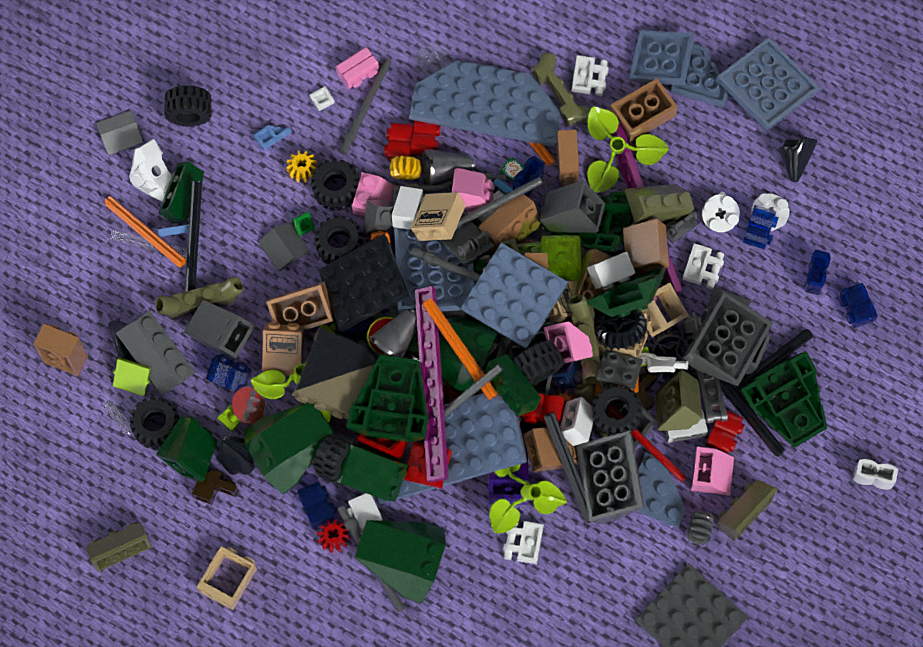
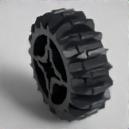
[595,309,647,351]
[647,329,694,380]

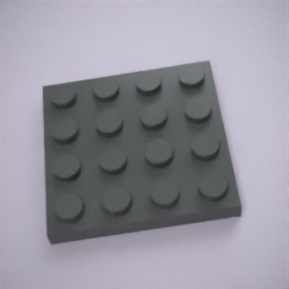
[635,563,749,647]

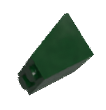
[156,416,218,482]
[337,444,408,502]

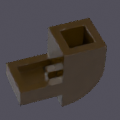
[636,372,658,411]
[192,471,239,505]

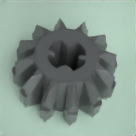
[687,510,714,545]

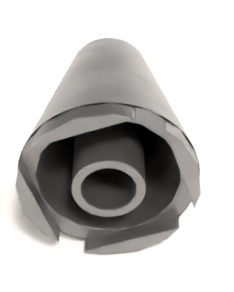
[421,149,475,185]
[369,309,417,358]

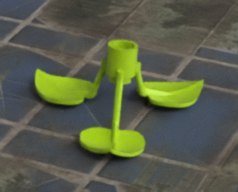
[587,106,669,193]
[251,360,331,423]
[489,464,567,533]

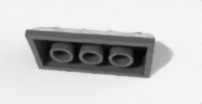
[116,310,195,395]

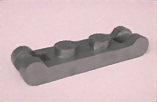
[695,369,728,423]

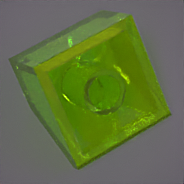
[540,236,581,281]

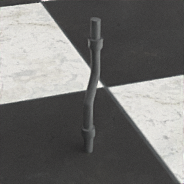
[394,173,506,194]

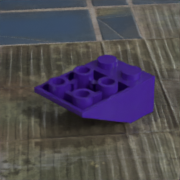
[489,447,529,505]

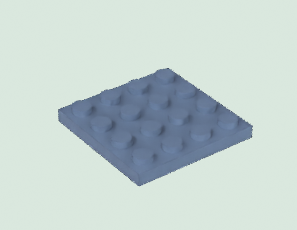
[716,37,820,131]
[460,243,568,349]

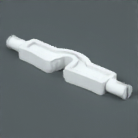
[639,353,688,372]

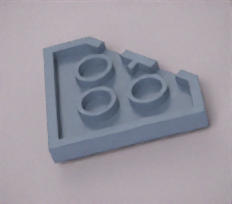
[671,44,729,108]
[636,453,686,529]

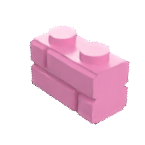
[335,47,379,89]

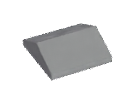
[96,111,143,155]

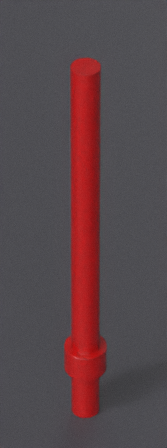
[606,404,687,483]

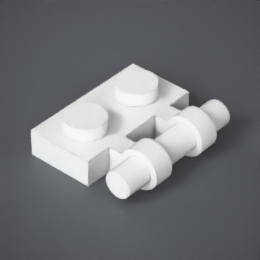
[572,56,608,96]
[682,243,724,289]
[503,521,544,565]

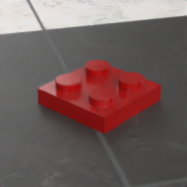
[404,442,452,489]

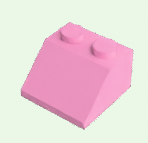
[452,168,494,214]
[352,172,395,217]
[544,322,593,363]

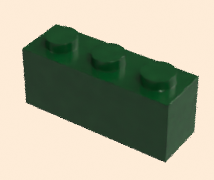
[158,161,205,223]
[484,354,542,417]

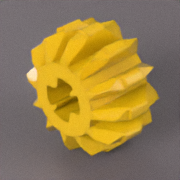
[286,150,318,183]
[390,156,422,181]

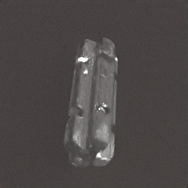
[104,401,132,435]

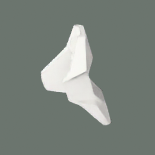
[129,139,173,202]

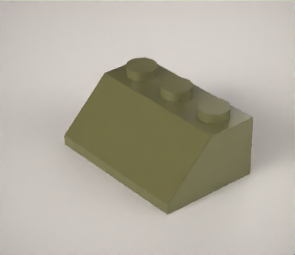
[625,184,694,224]
[655,369,702,431]
[717,479,778,541]
[86,522,152,572]

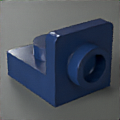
[552,360,580,389]

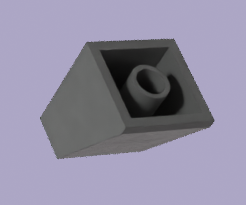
[540,180,605,233]

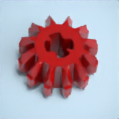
[317,519,351,553]

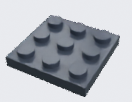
[629,30,694,85]

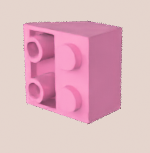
[691,447,734,496]

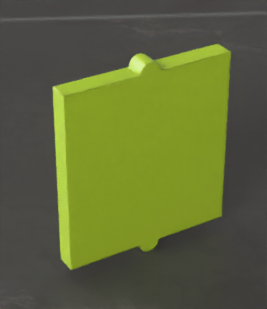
[113,358,150,396]

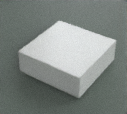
[309,87,335,111]

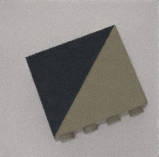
[292,328,382,419]

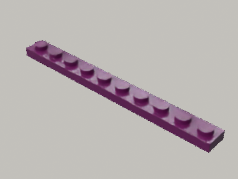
[609,124,682,296]
[415,286,449,482]

